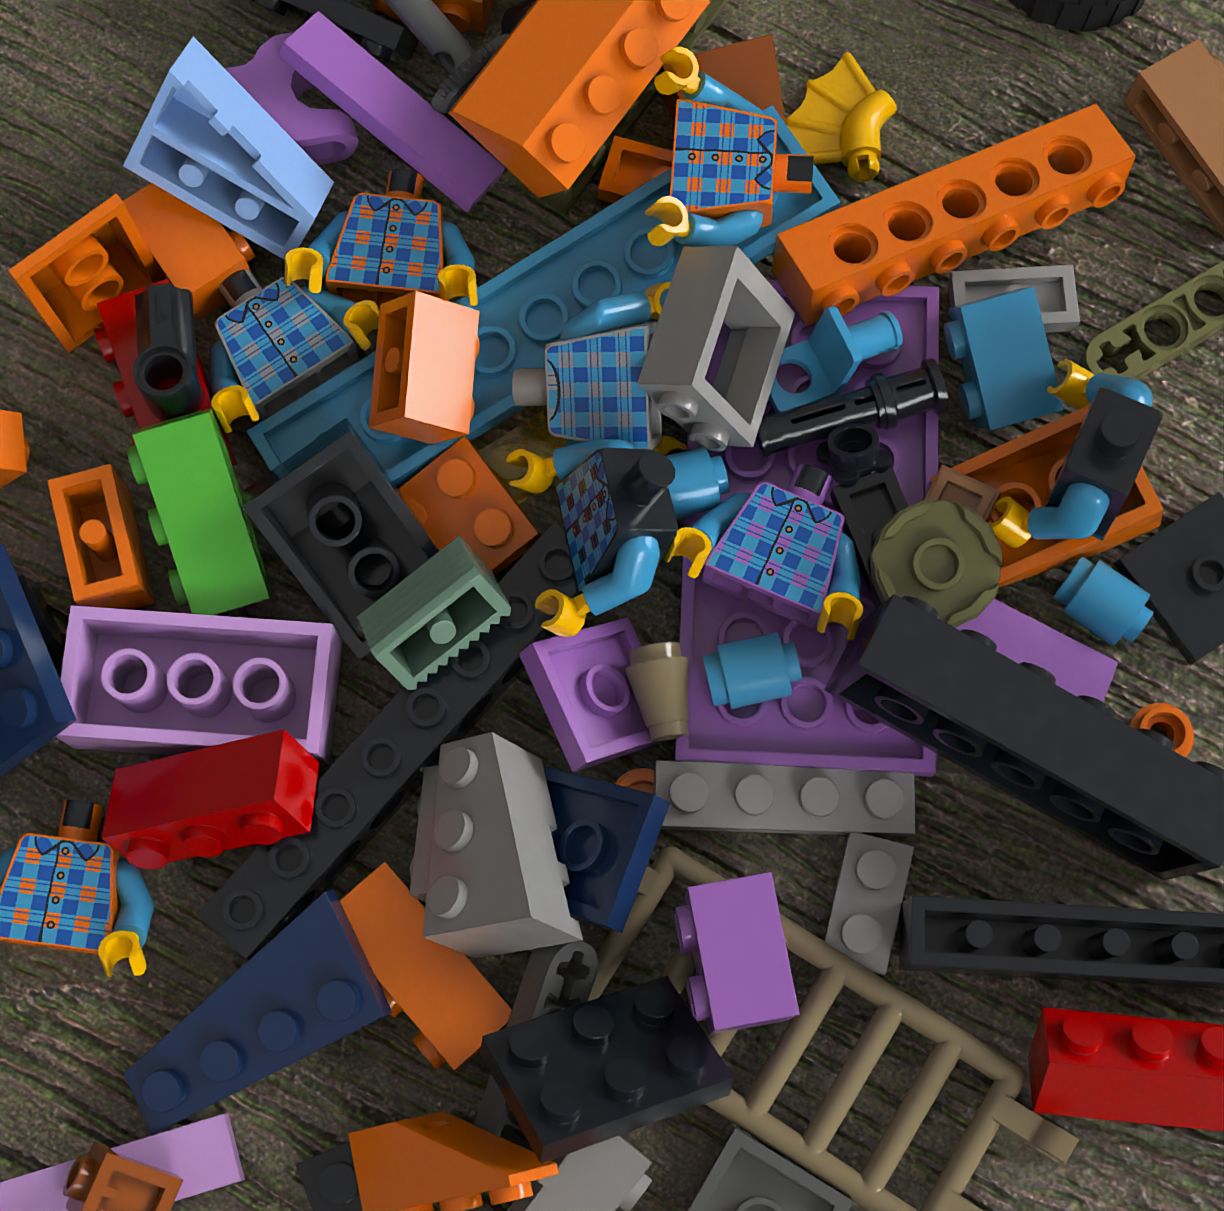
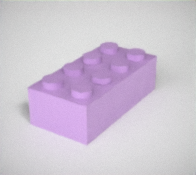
[55,605,343,767]

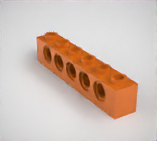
[771,103,1136,326]

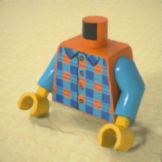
[645,47,814,247]
[284,168,478,309]
[0,800,154,977]

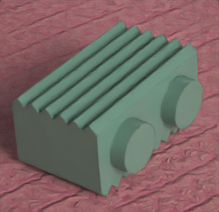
[357,536,511,690]

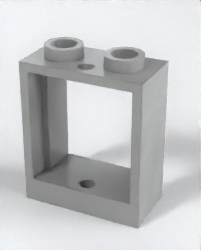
[637,246,795,452]

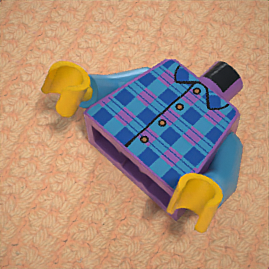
[663,464,863,640]

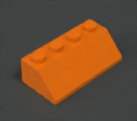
[448,0,710,198]

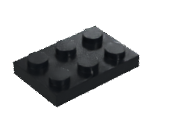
[480,975,734,1163]

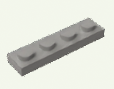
[653,760,915,837]

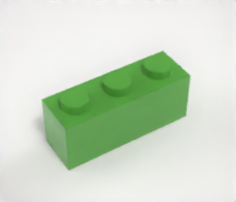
[127,407,272,615]

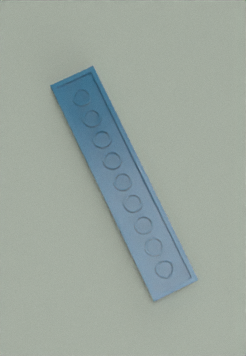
[246,105,840,487]

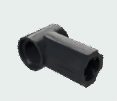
[133,283,204,421]

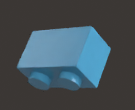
[944,287,1064,430]

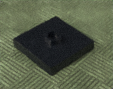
[1114,492,1224,666]

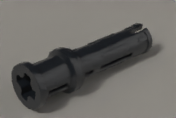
[756,358,949,458]

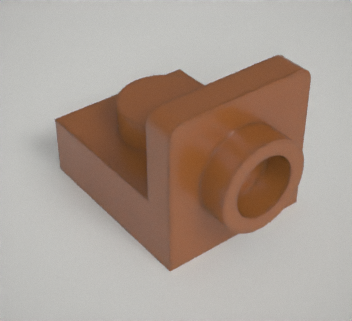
[63,1142,183,1211]

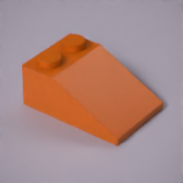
[8,193,165,353]
[930,404,1164,588]

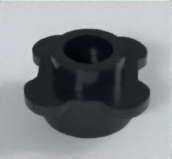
[816,423,892,485]

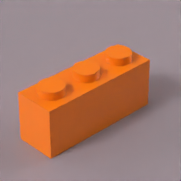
[340,862,512,1071]

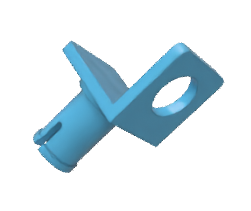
[768,305,903,413]

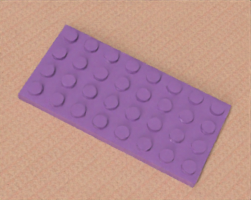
[675,279,939,777]

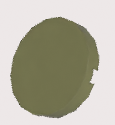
[870,500,1002,628]

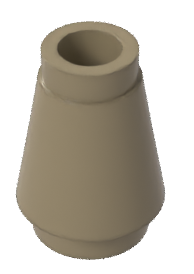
[625,642,689,742]

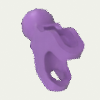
[226,33,359,165]

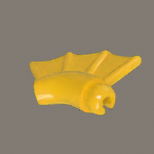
[785,52,897,182]

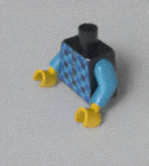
[988,359,1163,548]
[506,439,678,637]

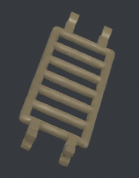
[529,846,1079,1211]

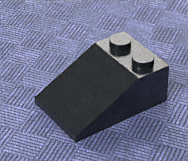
[242,418,440,660]

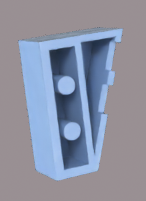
[123,36,334,260]

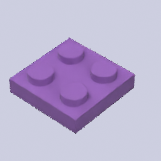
[519,617,668,772]

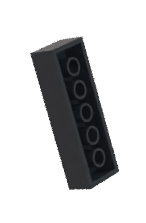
[824,594,1224,881]

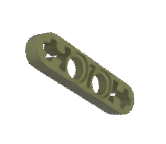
[1079,260,1224,380]

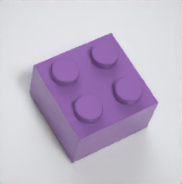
[673,872,800,1035]

